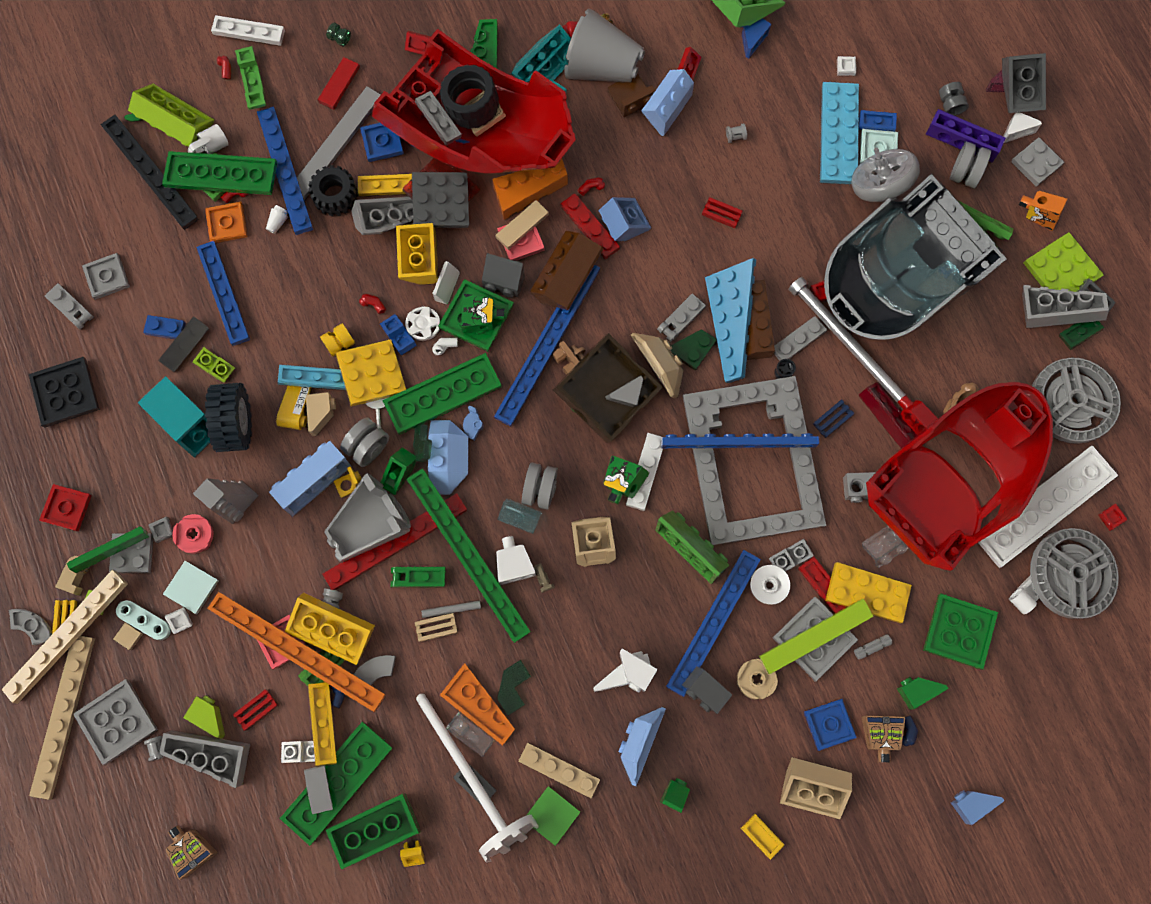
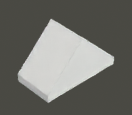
[1003,112,1042,143]

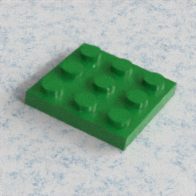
[438,279,514,352]
[923,593,998,670]

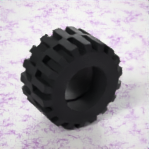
[309,165,358,217]

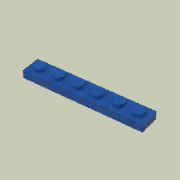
[196,241,250,346]

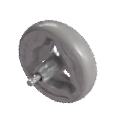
[851,148,920,202]

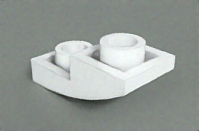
[281,741,315,763]

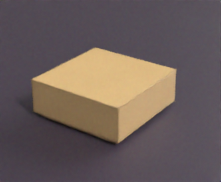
[113,622,143,650]

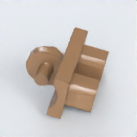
[553,341,586,375]

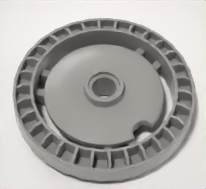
[1032,358,1121,444]
[1030,528,1119,619]

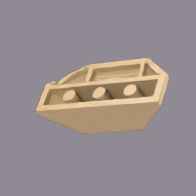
[631,333,683,398]

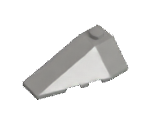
[352,197,413,235]

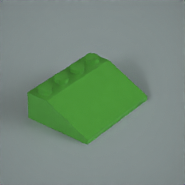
[712,0,785,27]
[655,510,729,584]

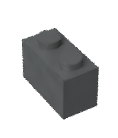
[682,666,732,714]

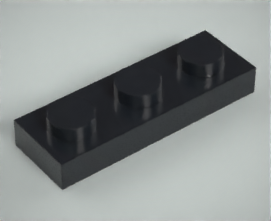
[158,316,209,372]

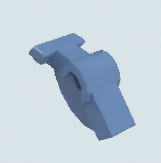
[463,406,484,441]

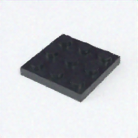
[28,357,100,428]

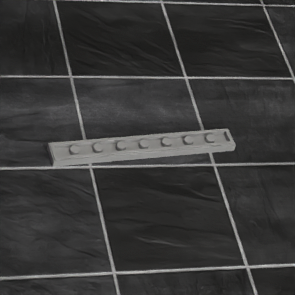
[297,86,381,200]

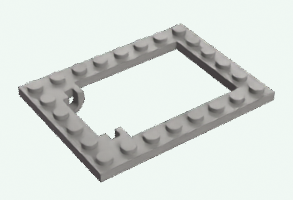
[683,376,826,545]

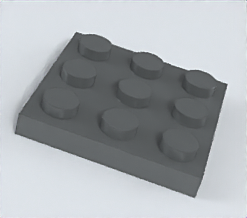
[412,172,469,228]

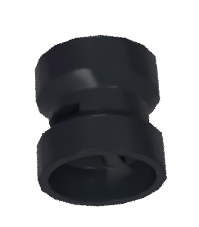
[774,359,796,379]

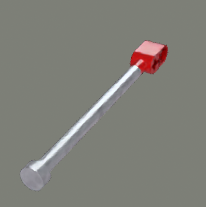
[788,277,938,434]

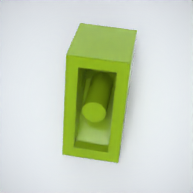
[183,695,225,738]

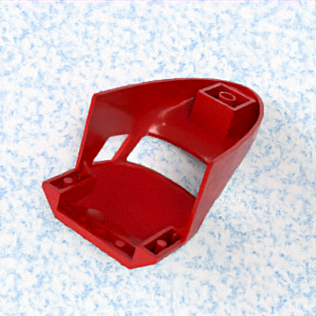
[866,382,1053,571]

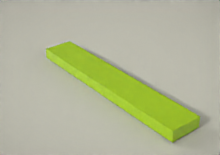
[759,599,874,674]

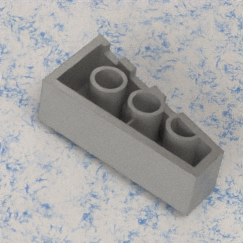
[1022,285,1109,328]
[193,478,259,524]
[159,731,250,788]

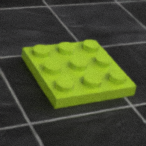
[1023,232,1103,292]

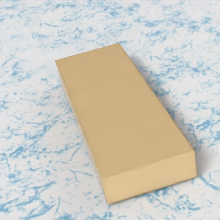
[495,200,549,250]

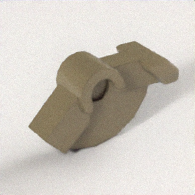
[534,563,555,593]

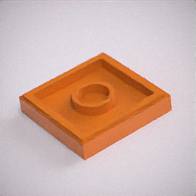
[205,202,248,243]

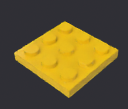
[336,339,406,407]

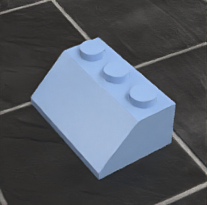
[642,69,694,136]

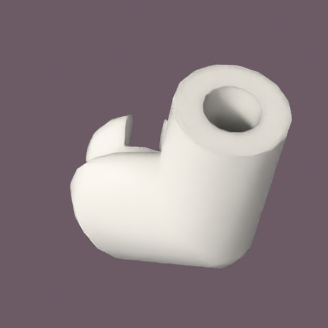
[432,338,458,355]

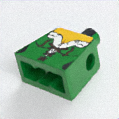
[461,293,505,333]
[603,455,649,505]

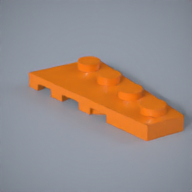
[440,663,515,746]

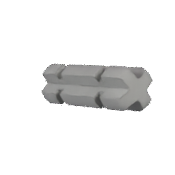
[854,635,892,659]

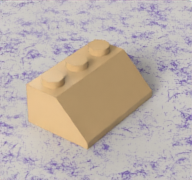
[780,757,852,819]

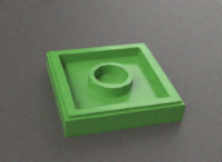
[526,786,580,846]

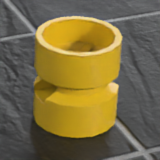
[320,323,355,357]

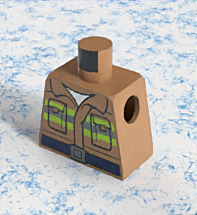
[862,716,905,763]
[166,825,218,880]

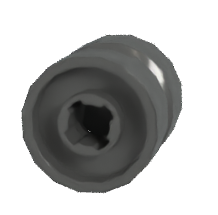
[939,82,969,116]

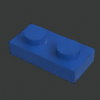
[858,110,897,132]
[143,315,186,339]

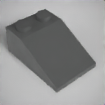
[1002,53,1046,113]

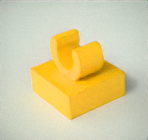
[400,840,425,867]

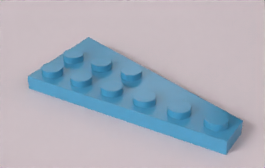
[705,258,757,383]

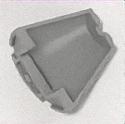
[565,8,645,82]
[324,473,411,563]

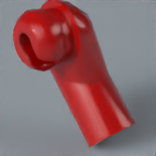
[359,294,386,315]

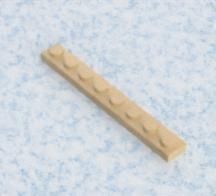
[2,570,128,704]
[29,636,95,800]

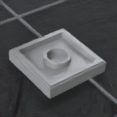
[82,253,130,300]

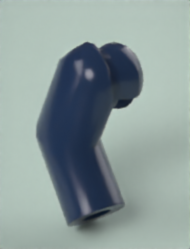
[329,685,346,709]
[902,715,918,747]

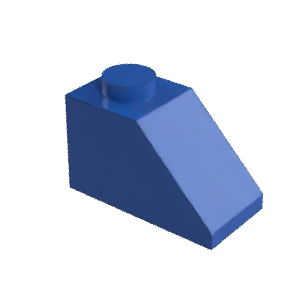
[742,18,771,59]

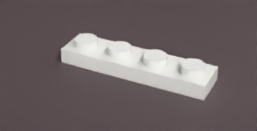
[211,15,285,46]
[626,433,663,511]

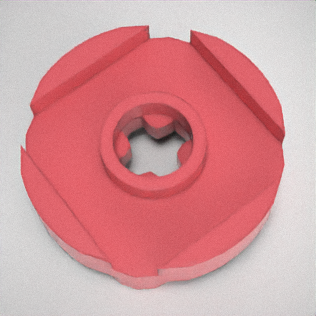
[172,514,214,554]

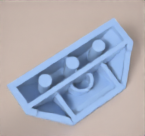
[428,420,468,495]
[618,707,666,786]

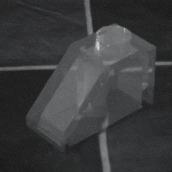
[446,712,495,757]

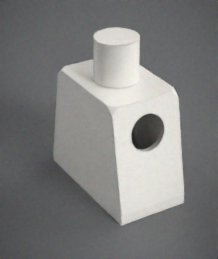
[496,536,536,585]

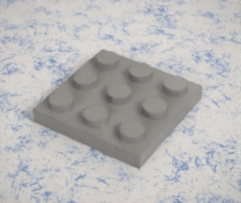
[773,597,858,682]
[73,679,158,765]

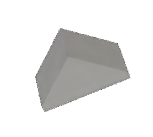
[605,376,643,407]

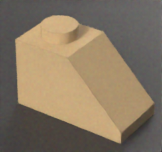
[306,392,336,436]

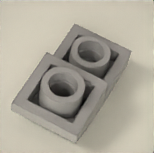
[769,539,814,572]
[304,765,333,814]

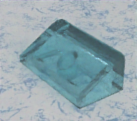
[497,499,542,534]

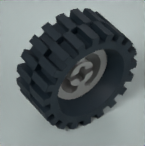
[205,383,252,452]

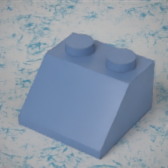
[599,197,651,241]

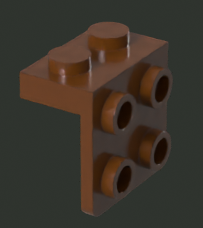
[607,74,656,117]

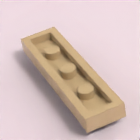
[519,743,600,798]

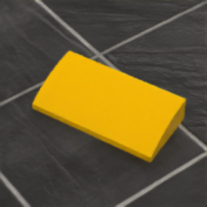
[285,593,375,665]

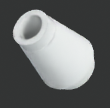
[265,205,288,234]

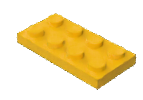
[825,562,912,624]

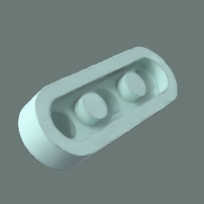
[116,600,171,640]

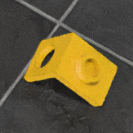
[334,466,362,498]

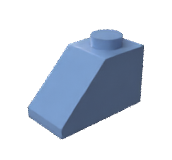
[951,790,1004,825]

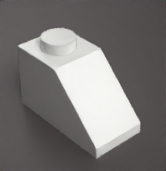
[619,649,657,693]

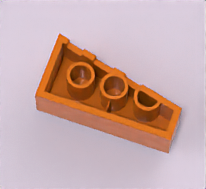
[492,159,568,220]

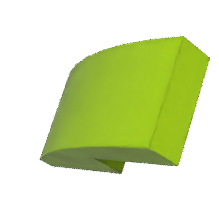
[193,347,235,383]

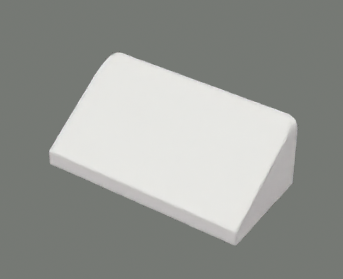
[433,261,460,304]

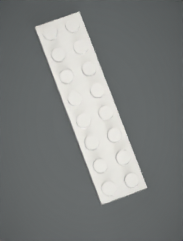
[978,446,1118,568]

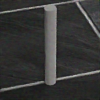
[421,601,481,618]

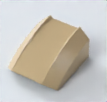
[572,517,616,567]

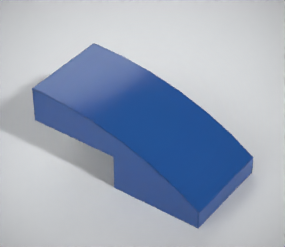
[380,314,417,355]

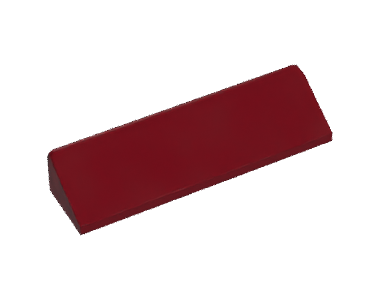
[859,382,917,448]

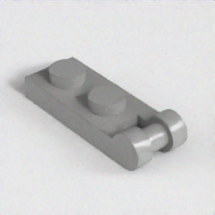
[45,283,94,330]
[657,294,706,342]

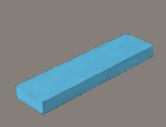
[278,365,346,390]

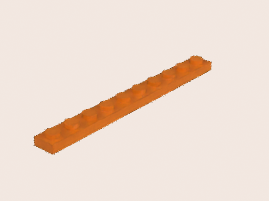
[207,592,386,712]

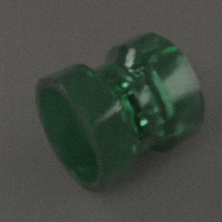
[326,22,351,47]

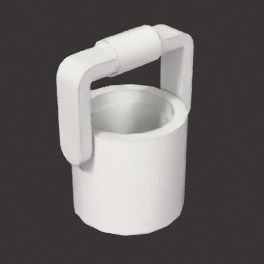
[188,124,229,154]

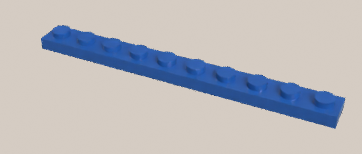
[494,265,600,427]

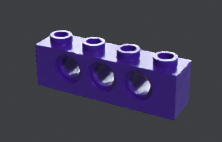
[926,109,1006,163]

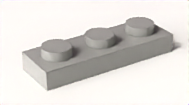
[415,91,462,145]
[774,316,827,361]

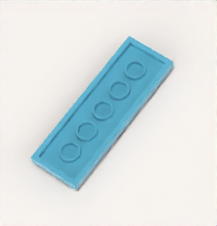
[820,82,859,184]

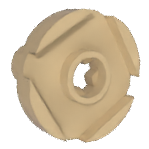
[737,659,778,699]

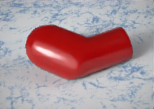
[217,55,231,80]
[578,177,605,196]
[220,192,248,204]

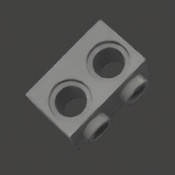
[843,472,876,503]

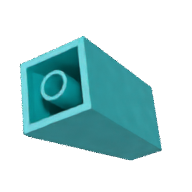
[138,376,210,458]

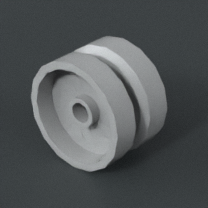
[950,141,991,189]
[340,418,389,467]
[521,462,558,510]

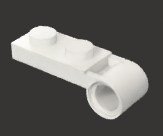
[1009,575,1039,615]

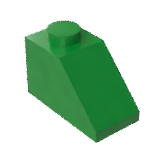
[380,447,418,495]
[897,677,949,710]
[660,778,690,813]

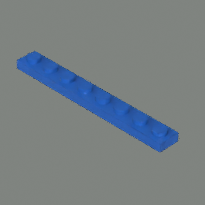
[257,107,313,235]
[661,433,819,449]
[666,550,761,697]

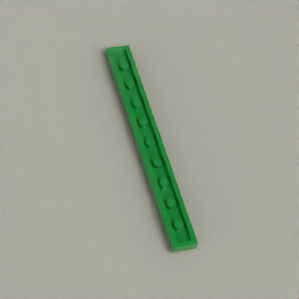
[407,468,530,643]

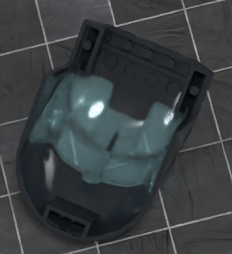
[824,174,1007,340]

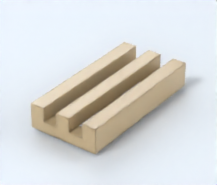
[415,613,458,642]

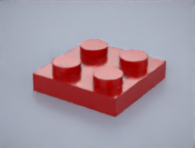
[39,484,92,532]

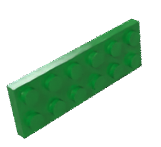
[162,151,277,195]
[382,353,502,435]
[280,722,393,846]

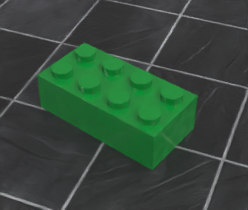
[326,793,422,870]

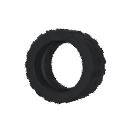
[440,65,499,129]

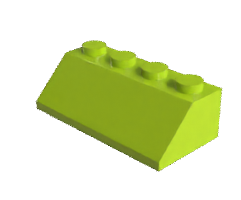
[128,84,214,146]

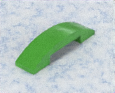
[235,46,266,110]

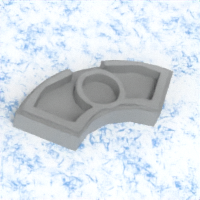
[9,609,52,645]
[353,655,396,685]

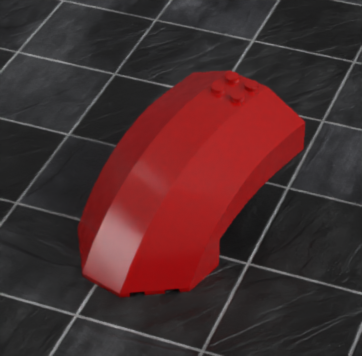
[372,29,576,173]

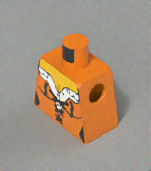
[1019,191,1067,231]

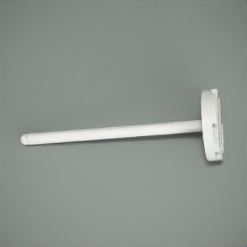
[416,694,539,863]

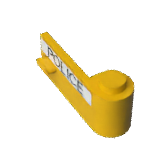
[276,385,312,430]

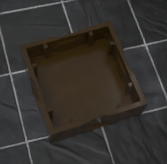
[553,333,662,443]

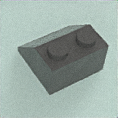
[482,253,525,297]

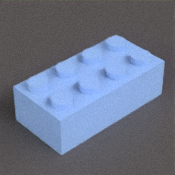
[269,441,352,517]

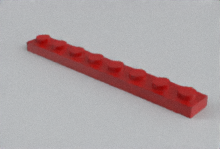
[322,493,467,591]

